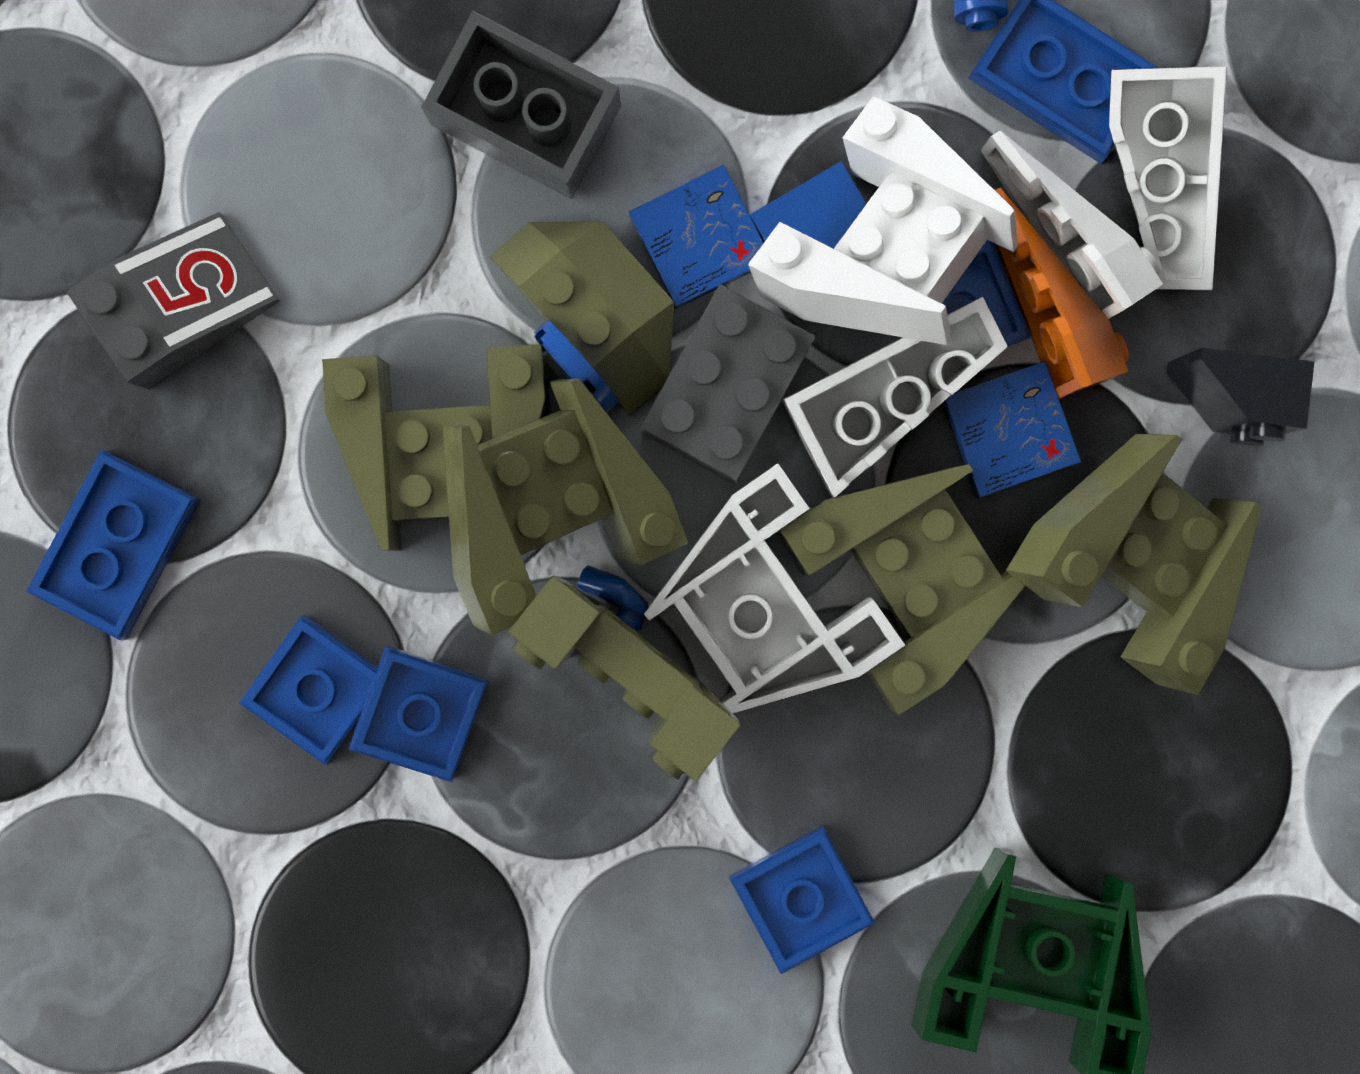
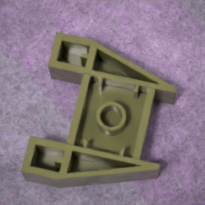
[322,344,550,551]
[443,378,688,635]
[1006,434,1262,695]
[776,464,1025,715]
[508,576,741,781]

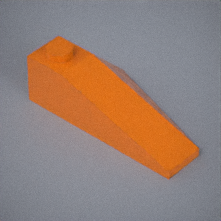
[995,187,1129,399]

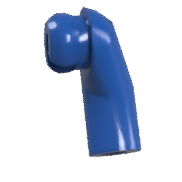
[578,565,649,631]

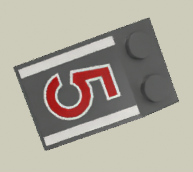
[66,212,280,389]

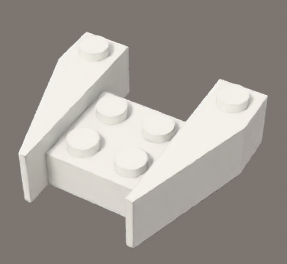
[748,96,1018,345]
[644,464,905,713]

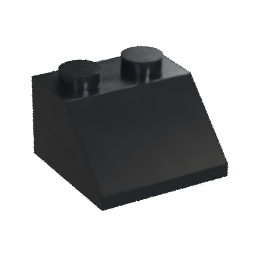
[1166,347,1315,446]

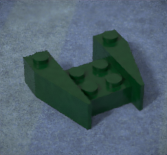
[911,848,1151,1074]

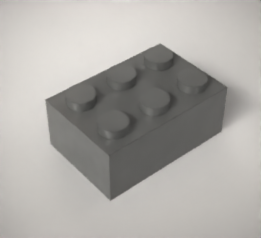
[421,11,621,199]
[640,284,816,484]

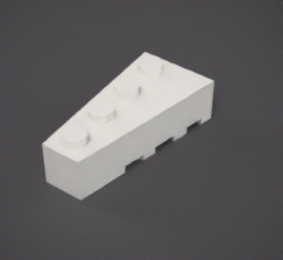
[781,297,1008,498]

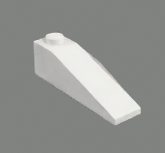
[1109,66,1227,290]
[981,131,1163,319]

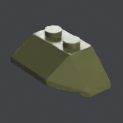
[490,222,674,416]

